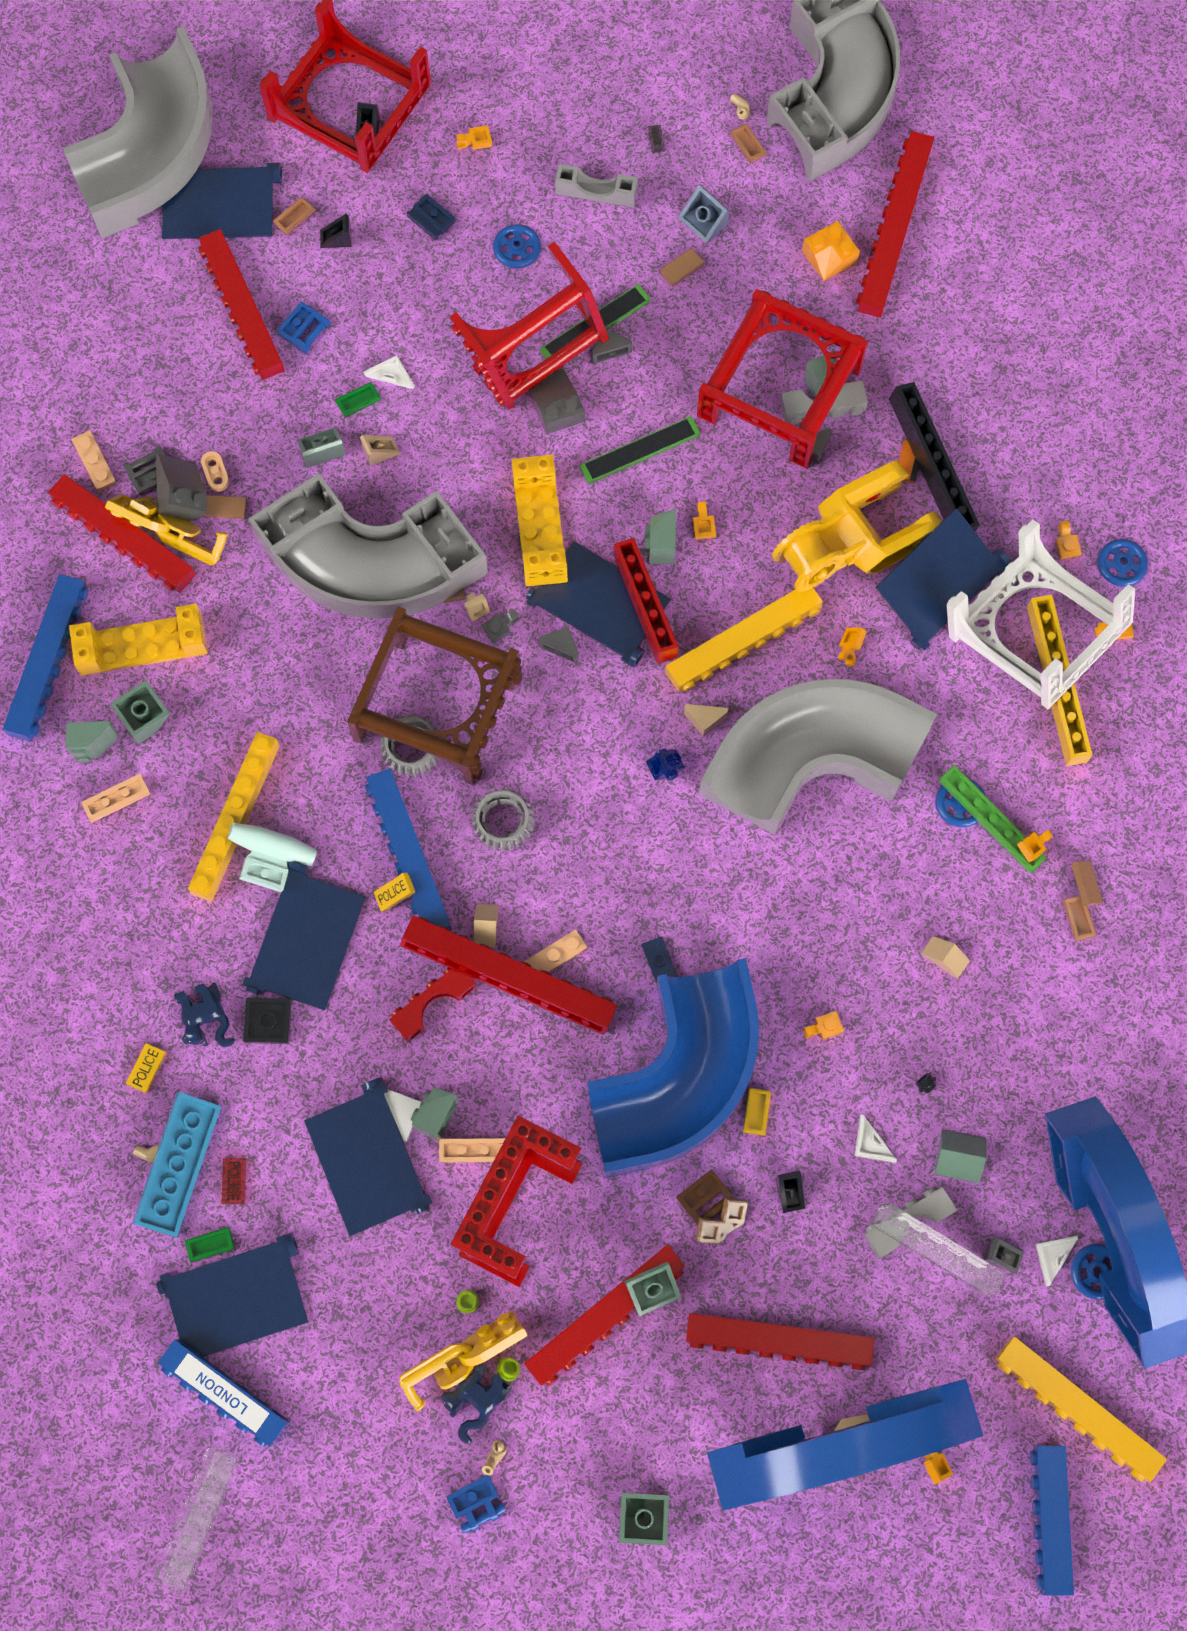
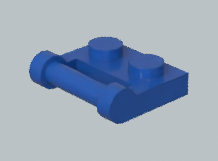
[276,301,331,354]

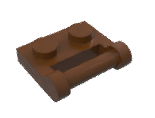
[676,1169,734,1226]

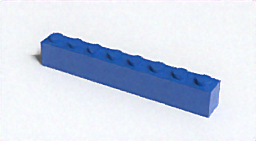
[2,574,88,742]
[364,768,452,931]

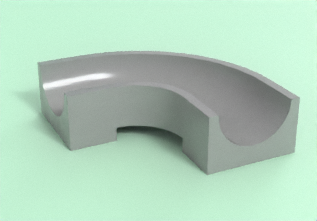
[766,0,900,181]
[62,26,213,238]
[248,473,488,619]
[699,679,937,834]

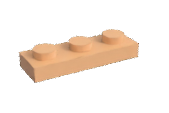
[71,430,116,492]
[81,774,151,823]
[524,929,588,972]
[439,1138,505,1163]

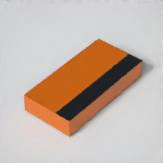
[899,440,919,483]

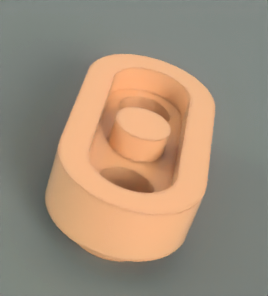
[201,451,229,492]

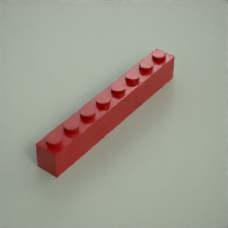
[198,229,285,380]
[48,474,196,593]
[524,1244,685,1387]
[685,1313,874,1371]

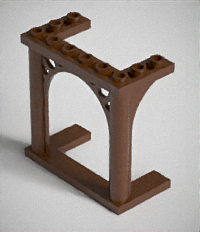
[347,606,523,786]

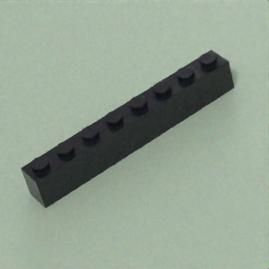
[889,382,980,532]

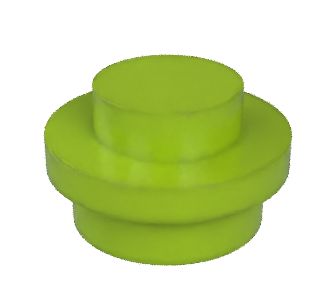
[456,1290,479,1314]
[497,1358,520,1381]

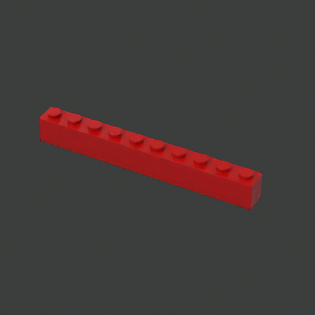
[855,131,934,318]
[400,916,617,1035]

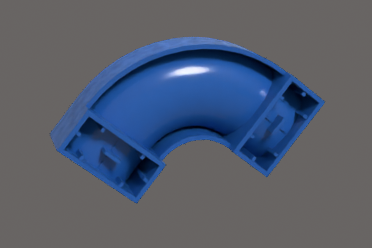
[587,958,759,1178]
[1045,1096,1187,1369]
[707,1379,984,1511]

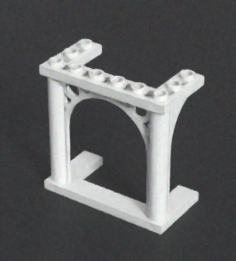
[947,520,1135,709]

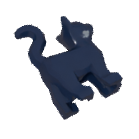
[174,982,235,1047]
[440,1363,512,1444]

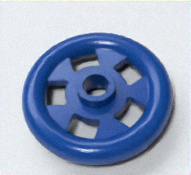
[493,224,541,268]
[1097,539,1148,587]
[935,779,986,827]
[1070,1244,1112,1300]

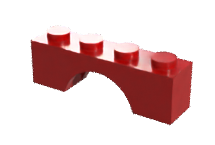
[389,967,476,1043]

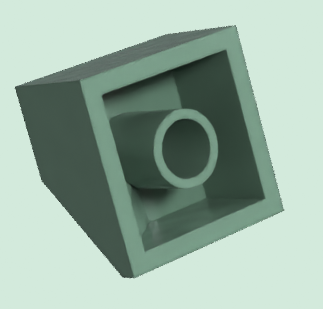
[645,510,676,565]
[110,680,170,745]
[411,1087,459,1142]
[619,1493,669,1545]

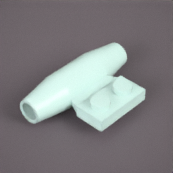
[227,822,317,892]

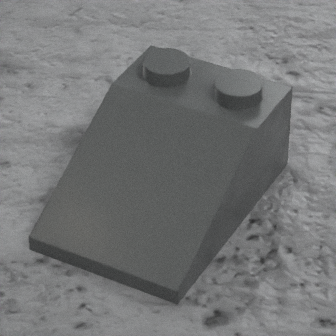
[528,368,585,435]
[156,454,207,521]

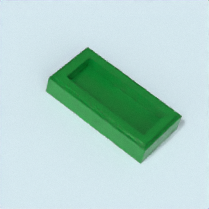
[335,382,381,418]
[185,1227,235,1263]

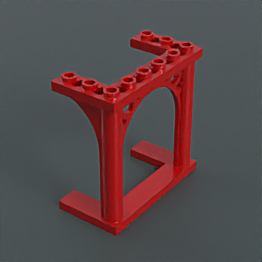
[260,0,431,173]
[450,241,609,410]
[697,289,869,469]
[450,1115,583,1288]

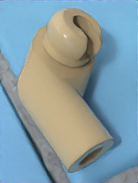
[730,93,750,120]
[133,1144,159,1163]
[482,1440,507,1475]

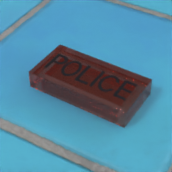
[221,1158,247,1205]

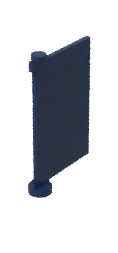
[162,162,282,239]
[875,508,1011,650]
[526,542,671,668]
[242,861,366,1010]
[304,1077,433,1236]
[156,1233,308,1357]

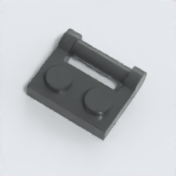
[123,446,165,496]

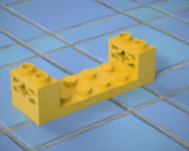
[511,454,568,587]
[69,603,208,676]

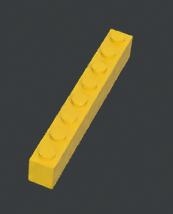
[665,587,823,693]
[1027,595,1092,766]
[188,732,280,902]
[995,1336,1167,1482]

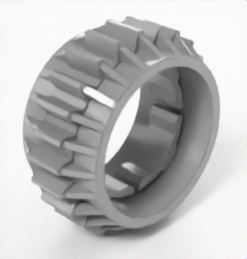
[380,714,441,778]
[471,788,535,852]

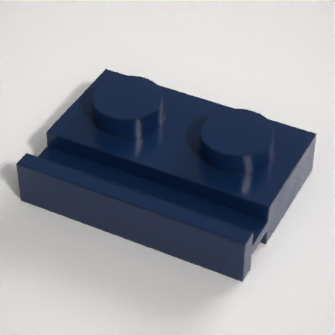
[406,193,456,241]

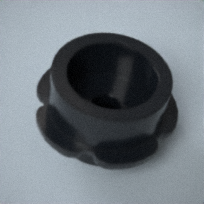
[915,1073,936,1093]

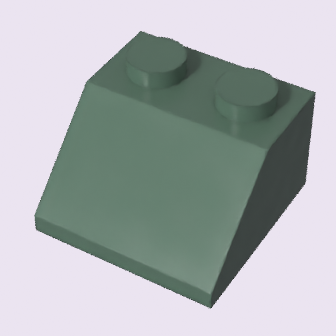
[65,721,119,763]

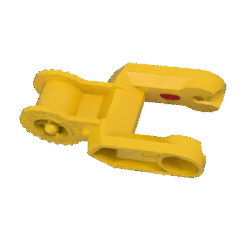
[772,460,943,593]

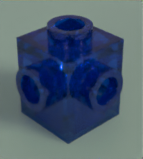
[646,748,685,781]

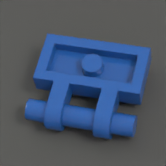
[446,1475,506,1534]

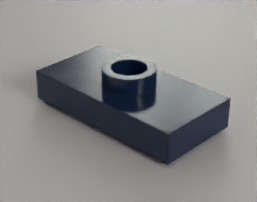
[641,936,678,985]

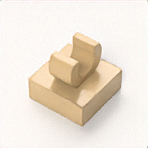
[464,592,490,622]

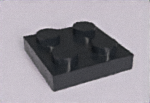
[243,998,292,1044]

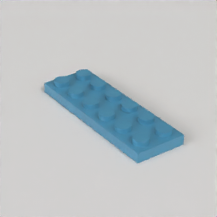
[132,1092,221,1238]

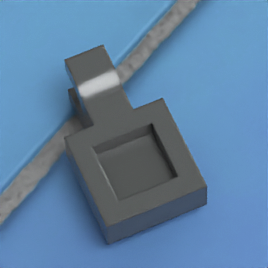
[481,609,520,644]

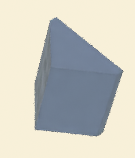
[678,185,730,243]

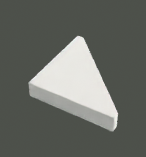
[363,355,415,389]
[384,1089,422,1142]
[854,1114,897,1163]
[1035,1235,1078,1286]

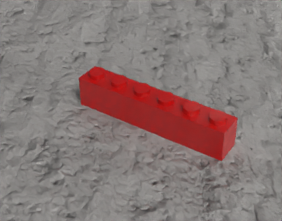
[613,537,679,664]

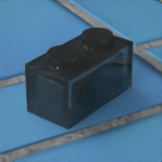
[648,124,665,153]

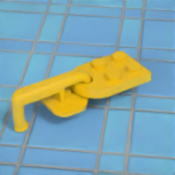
[105,493,229,565]
[399,1311,528,1411]

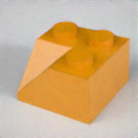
[802,221,860,282]

